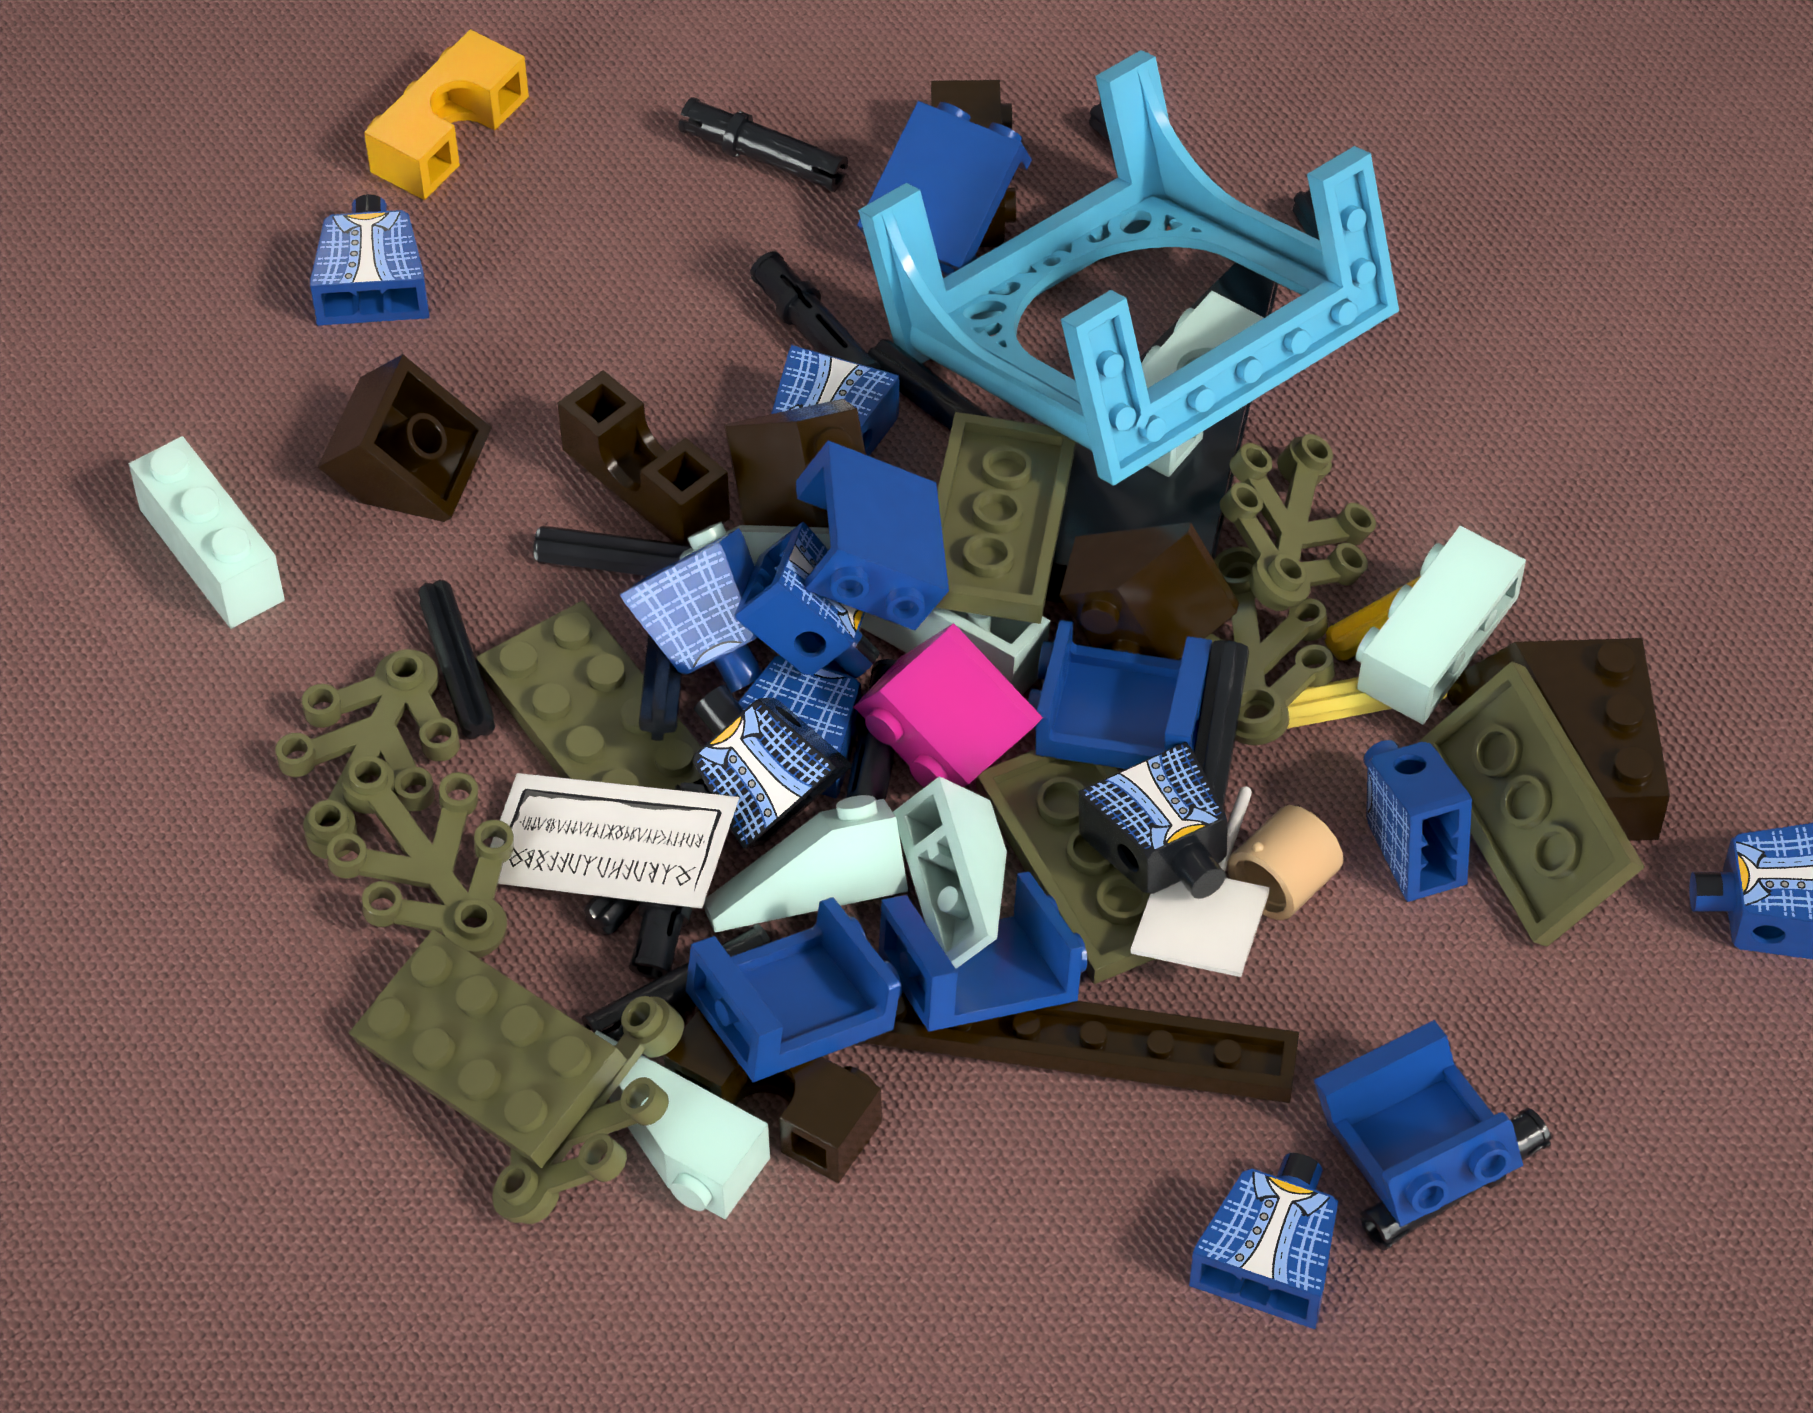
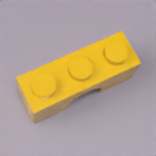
[364,29,529,200]

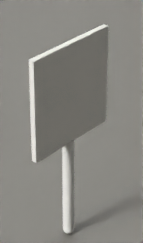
[1131,786,1270,977]

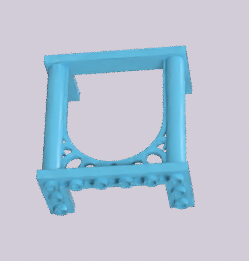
[858,50,1399,486]

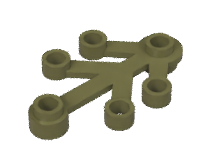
[1220,434,1376,611]
[1181,547,1335,745]
[275,649,460,859]
[327,755,514,958]
[492,996,684,1224]

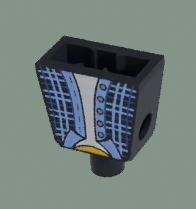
[693,685,853,849]
[1078,742,1228,899]

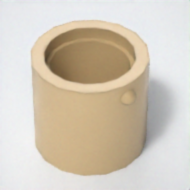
[1227,805,1343,921]

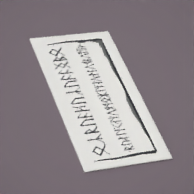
[490,773,739,909]

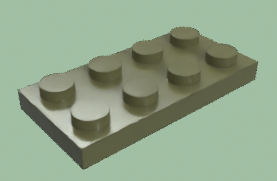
[935,412,1076,624]
[476,600,705,790]
[1419,661,1645,947]
[976,749,1154,985]
[349,929,627,1169]

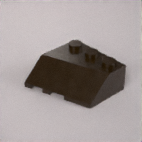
[1447,638,1670,841]

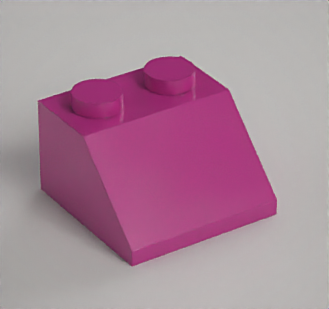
[854,623,1043,788]

